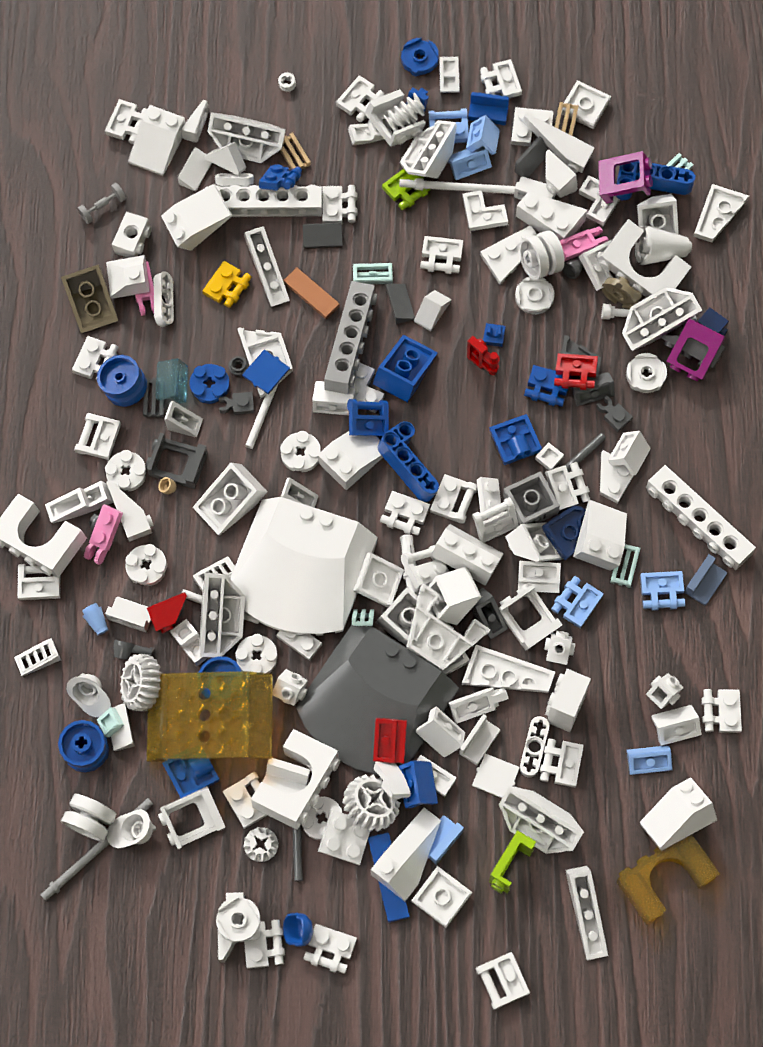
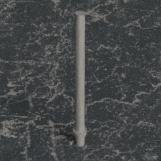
[40,798,153,901]

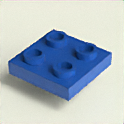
[489,414,542,465]
[162,743,220,798]

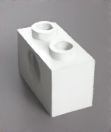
[112,212,151,258]

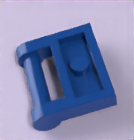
[347,399,389,437]

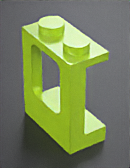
[489,830,536,894]

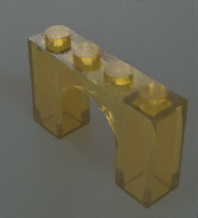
[616,834,720,925]

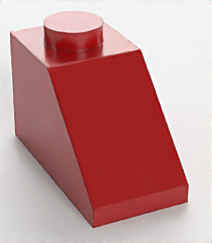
[147,592,187,633]

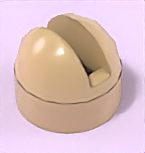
[158,477,177,495]

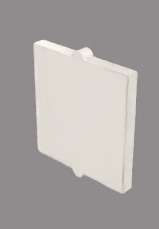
[472,754,520,798]

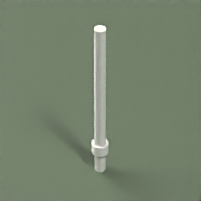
[399,178,515,194]

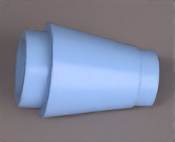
[82,603,109,636]

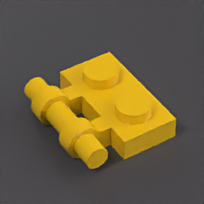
[202,261,252,308]

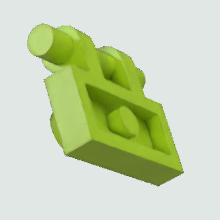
[382,169,431,210]

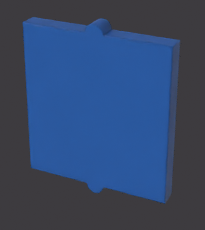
[242,349,290,394]

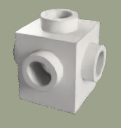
[544,631,575,665]
[272,669,308,706]
[646,673,683,709]

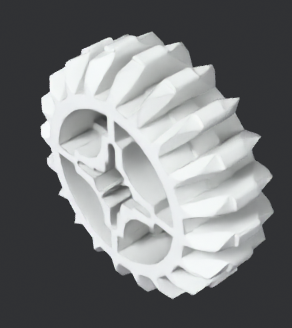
[120,654,162,711]
[342,774,400,832]

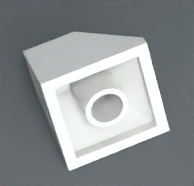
[546,149,578,198]
[637,194,679,239]
[106,255,150,299]
[505,522,562,562]

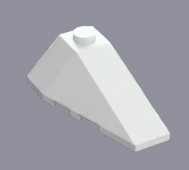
[371,808,441,901]

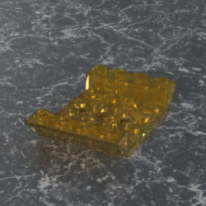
[147,671,273,762]

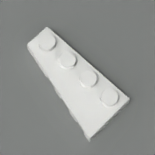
[462,645,555,693]

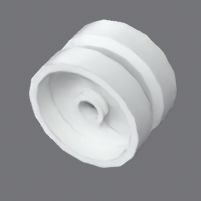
[519,230,565,280]
[61,794,117,842]

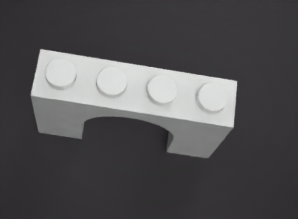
[597,219,691,298]
[0,494,87,578]
[251,729,340,830]

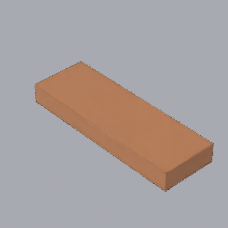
[283,268,340,319]

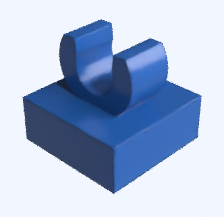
[406,88,429,111]
[483,323,505,347]

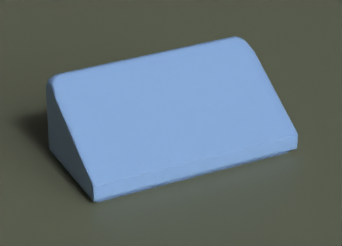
[627,745,672,775]

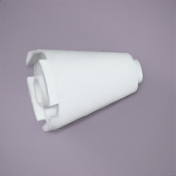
[635,225,692,265]

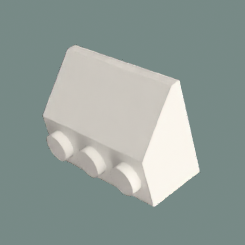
[431,524,504,586]

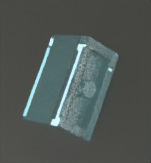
[155,358,188,403]

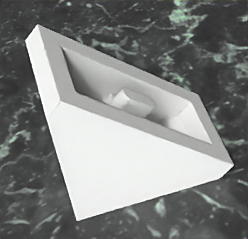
[204,142,246,175]
[414,290,452,332]
[164,401,203,437]
[281,478,319,508]

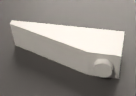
[523,112,594,173]
[244,226,290,307]
[566,866,608,960]

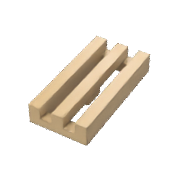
[555,102,579,136]
[280,132,311,170]

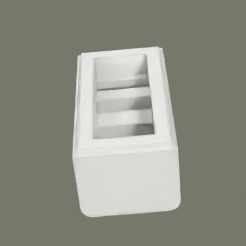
[181,100,209,143]
[193,557,235,591]
[14,638,61,677]

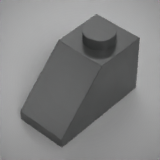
[471,588,508,639]

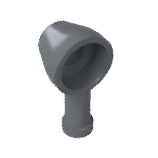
[563,257,584,279]
[113,640,153,660]

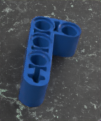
[616,161,695,200]
[377,421,439,502]

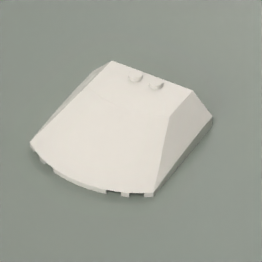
[231,497,378,636]

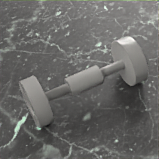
[77,183,126,224]

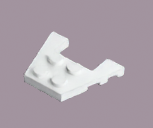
[406,584,491,671]

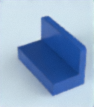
[468,92,509,125]
[398,760,438,808]

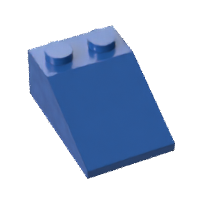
[373,335,438,403]

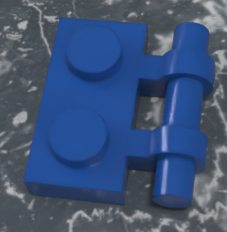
[259,164,302,191]
[524,365,572,407]

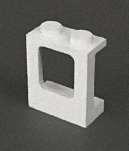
[365,89,426,147]
[499,584,562,651]
[158,787,225,849]

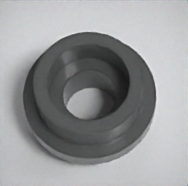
[229,356,249,376]

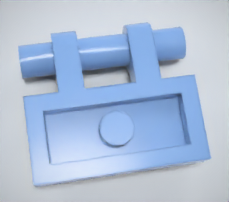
[640,571,685,611]
[551,576,604,629]

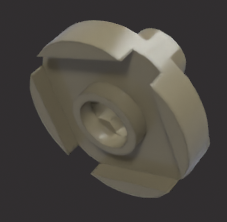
[602,277,642,309]

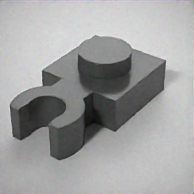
[219,392,254,415]
[597,396,633,432]

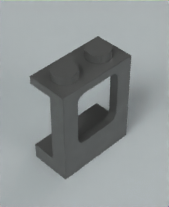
[145,433,208,489]

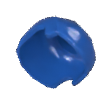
[283,913,314,947]

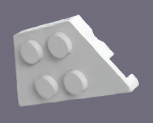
[238,328,293,398]

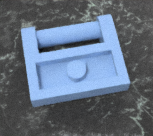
[428,108,469,143]

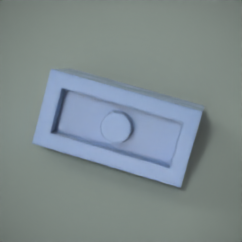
[466,115,500,155]
[448,146,492,180]
[428,816,464,864]

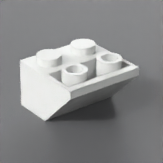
[428,567,481,625]

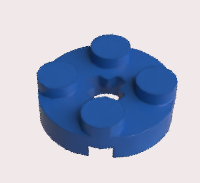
[401,38,439,76]
[189,364,230,404]

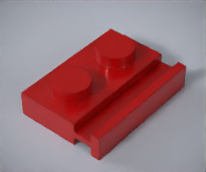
[373,718,407,764]

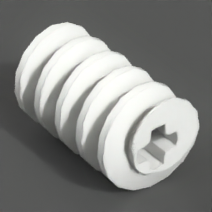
[383,93,425,131]

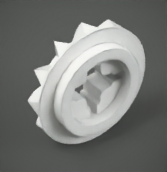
[244,827,278,862]

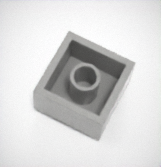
[503,471,560,526]

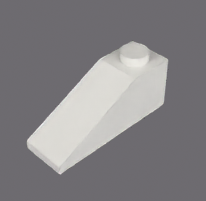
[106,480,154,542]

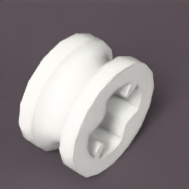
[278,73,296,92]

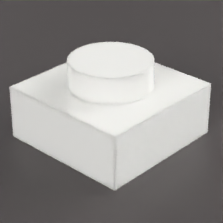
[535,442,564,470]

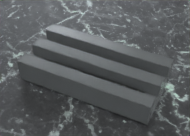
[143,378,165,417]

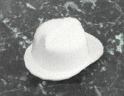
[66,673,111,717]
[107,809,156,848]

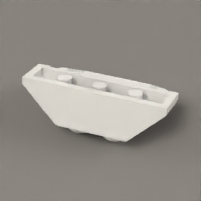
[208,113,286,163]
[400,120,457,178]
[622,287,702,351]
[200,573,245,658]
[499,786,584,854]

